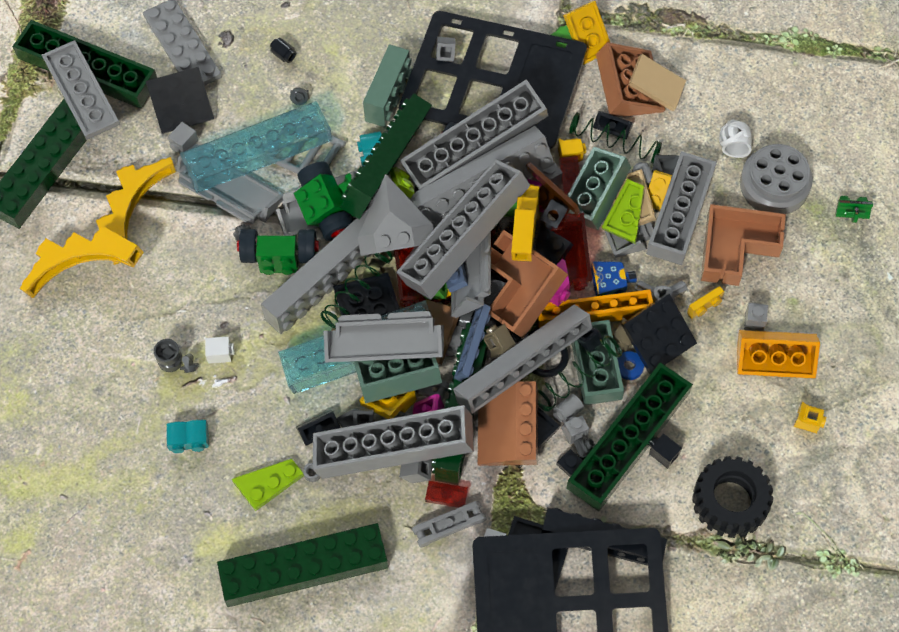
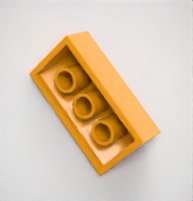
[737,330,820,378]

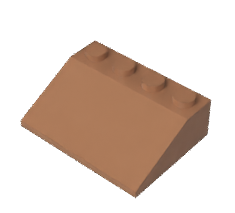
[596,42,665,117]
[478,381,538,466]

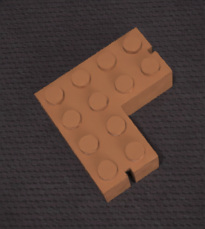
[701,204,786,286]
[489,230,568,338]

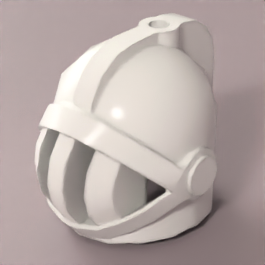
[719,119,752,158]

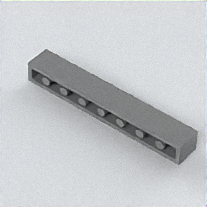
[454,304,592,414]

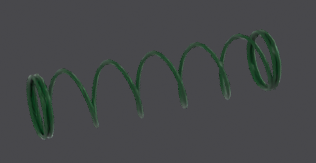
[569,112,662,163]
[320,251,393,329]
[538,335,622,412]

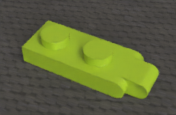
[390,166,415,199]

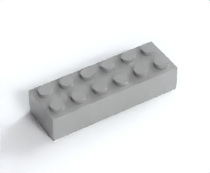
[646,151,717,265]

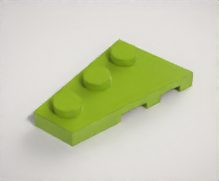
[602,179,645,244]
[232,459,304,511]

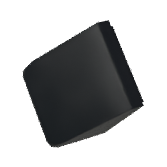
[577,327,603,352]

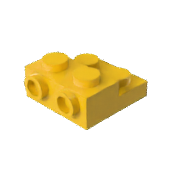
[360,390,417,419]

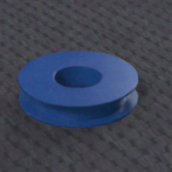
[617,351,644,380]

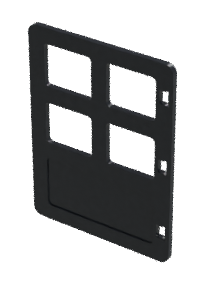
[398,11,587,149]
[472,528,668,632]

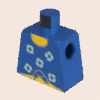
[591,261,637,296]

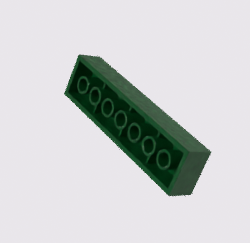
[12,20,157,109]
[340,93,432,220]
[0,99,87,229]
[432,322,490,485]
[566,362,693,512]
[217,523,388,607]

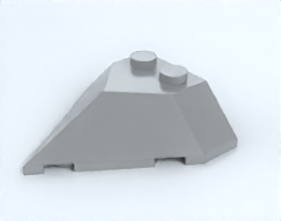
[358,174,434,256]

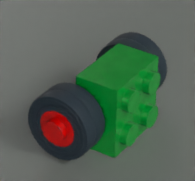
[294,161,353,241]
[237,229,319,275]

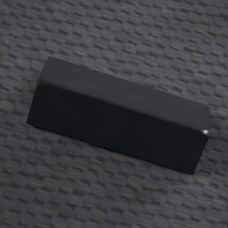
[593,111,634,140]
[296,410,341,446]

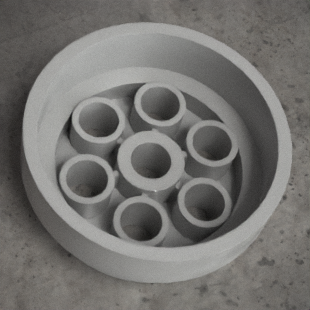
[740,144,813,214]

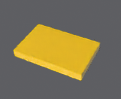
[563,1,610,65]

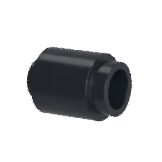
[270,38,297,63]

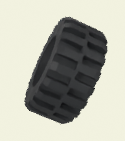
[692,456,773,538]

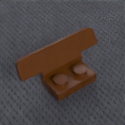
[526,162,580,222]

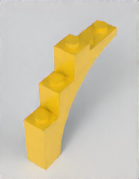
[96,157,176,265]
[511,184,539,262]
[19,226,144,298]

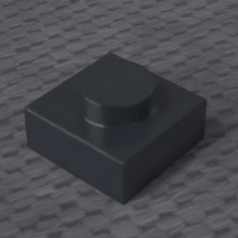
[556,449,583,477]

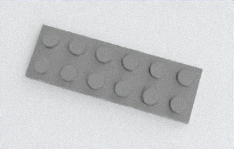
[143,0,222,86]
[42,40,120,140]

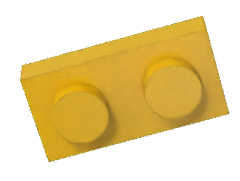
[648,170,672,211]
[687,286,724,319]

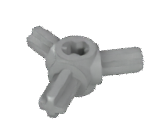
[635,281,688,302]

